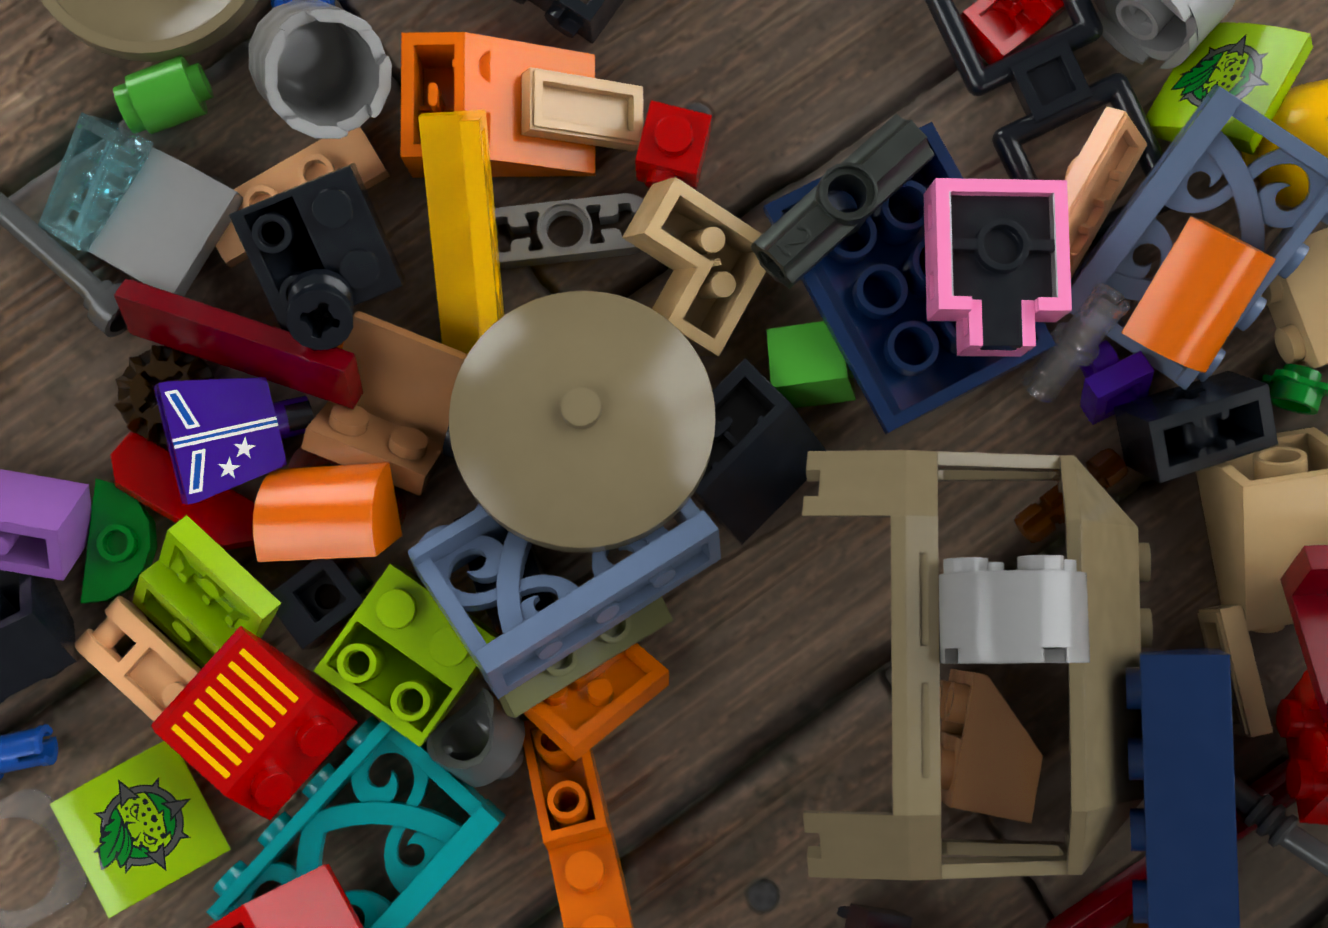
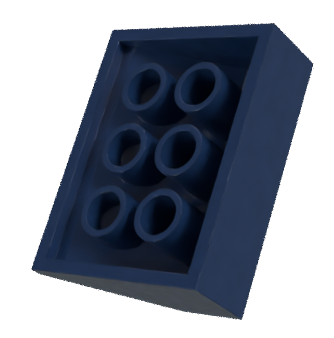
[763,122,1056,434]
[1125,648,1240,928]

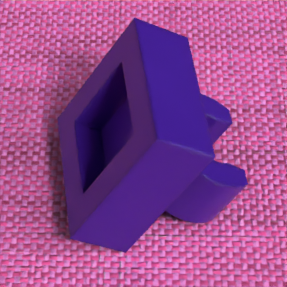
[1080,340,1155,425]

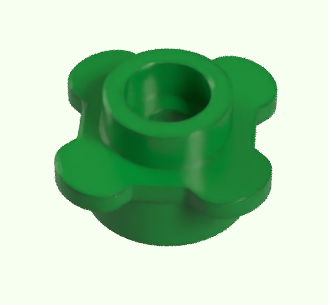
[1261,364,1328,415]

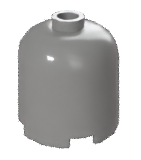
[249,0,392,139]

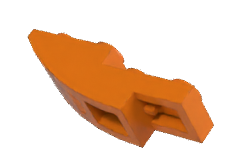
[523,720,634,928]

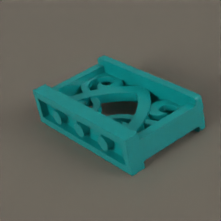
[206,715,506,928]

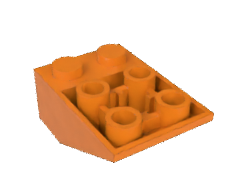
[400,32,596,178]

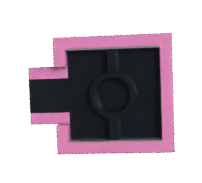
[924,178,1072,357]

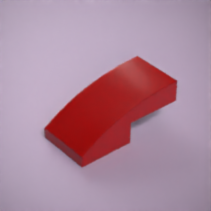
[960,0,1066,65]

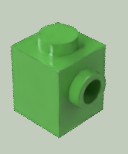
[766,321,856,408]

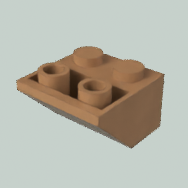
[940,669,1043,823]

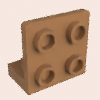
[301,311,468,496]

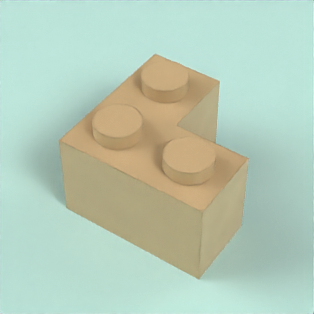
[622,177,766,357]

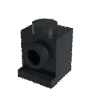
[271,558,373,650]

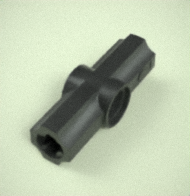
[751,114,934,289]

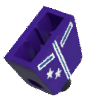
[153,377,314,505]

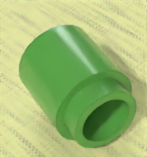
[113,55,214,134]

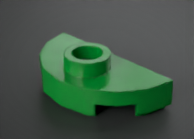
[80,478,158,604]

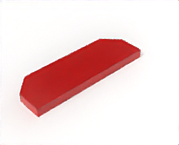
[110,431,255,550]

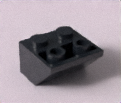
[229,163,405,332]
[692,359,826,545]

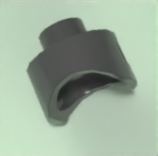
[427,687,525,787]

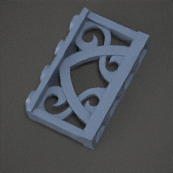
[1070,84,1328,390]
[408,498,721,699]

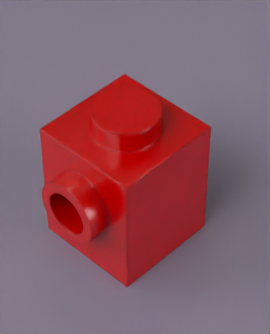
[635,100,712,190]

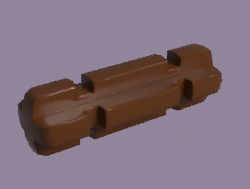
[1014,448,1128,543]

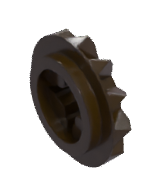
[114,345,215,444]

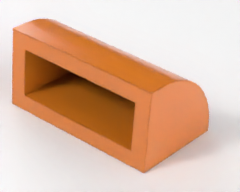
[1121,216,1276,373]
[253,462,402,562]

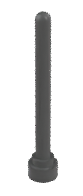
[0,191,128,337]

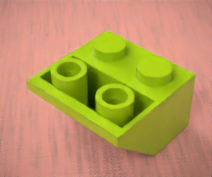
[314,564,499,747]

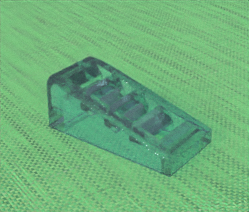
[39,112,153,252]

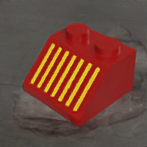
[151,626,358,821]

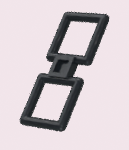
[925,0,1172,249]

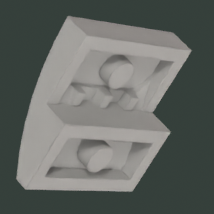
[81,144,243,297]

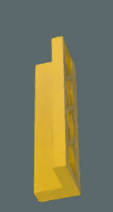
[418,110,504,354]

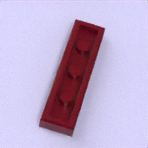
[114,279,363,409]

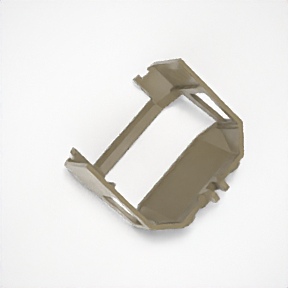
[802,450,1153,880]

